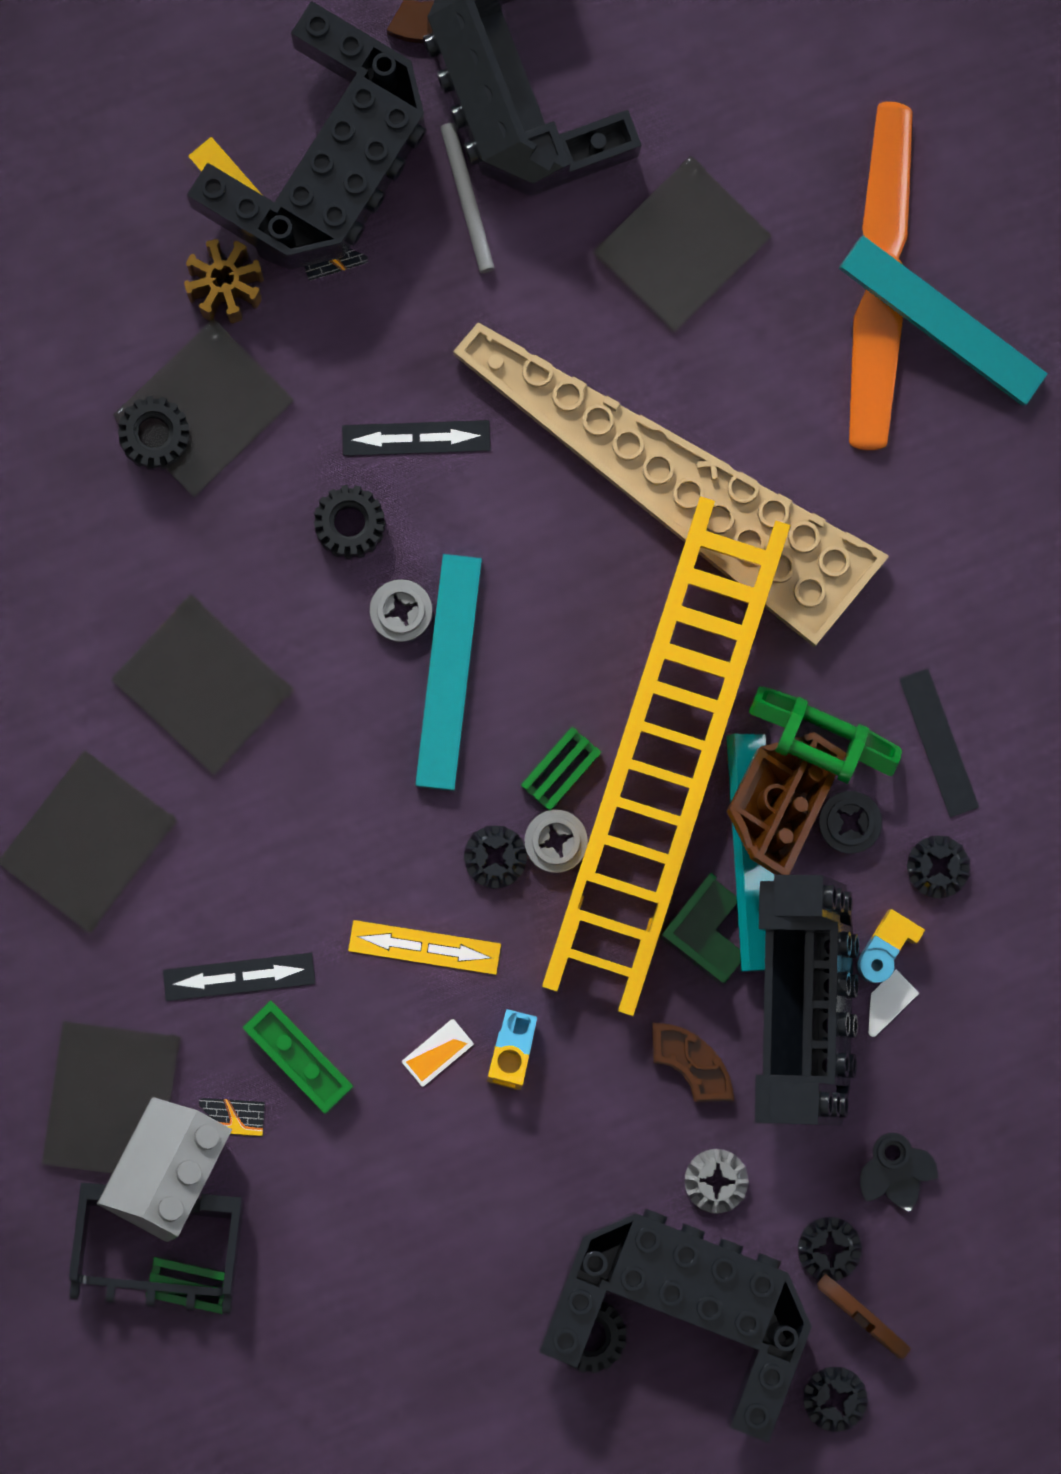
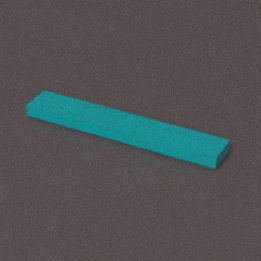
[838,235,1048,406]
[415,554,482,791]
[726,734,775,971]

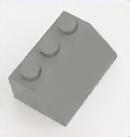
[97,1097,232,1242]

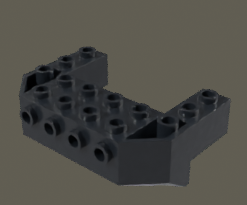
[423,0,642,196]
[187,1,427,270]
[754,875,859,1126]
[538,1208,812,1443]

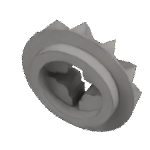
[370,579,432,642]
[525,810,588,873]
[685,1149,749,1213]

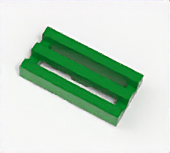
[521,726,602,811]
[145,1257,225,1314]

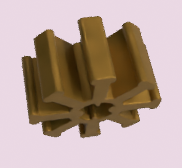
[184,239,264,323]

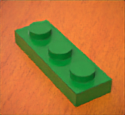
[242,1000,354,1114]

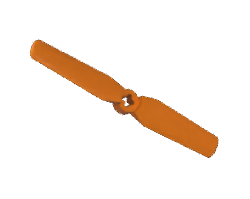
[849,101,913,451]

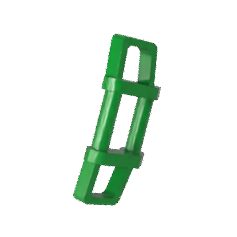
[749,686,902,784]

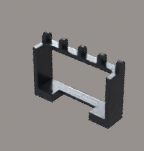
[69,1183,244,1315]

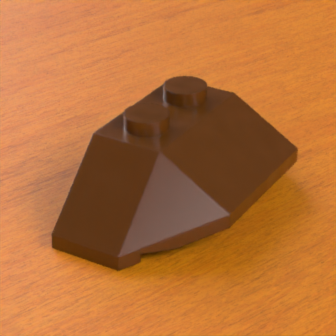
[727,732,846,875]

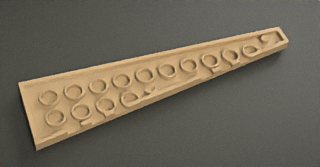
[453,322,889,647]

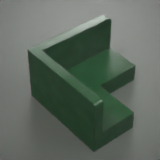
[659,873,741,986]

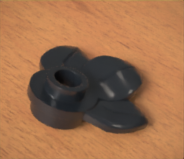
[860,1133,938,1211]

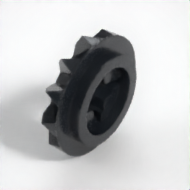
[819,791,882,854]
[464,826,527,888]
[907,835,970,898]
[798,1217,862,1281]
[803,1367,868,1432]

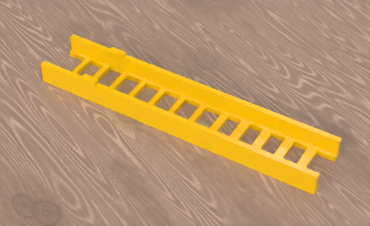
[542,496,791,1016]

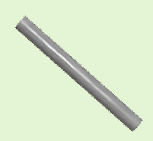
[440,123,495,273]

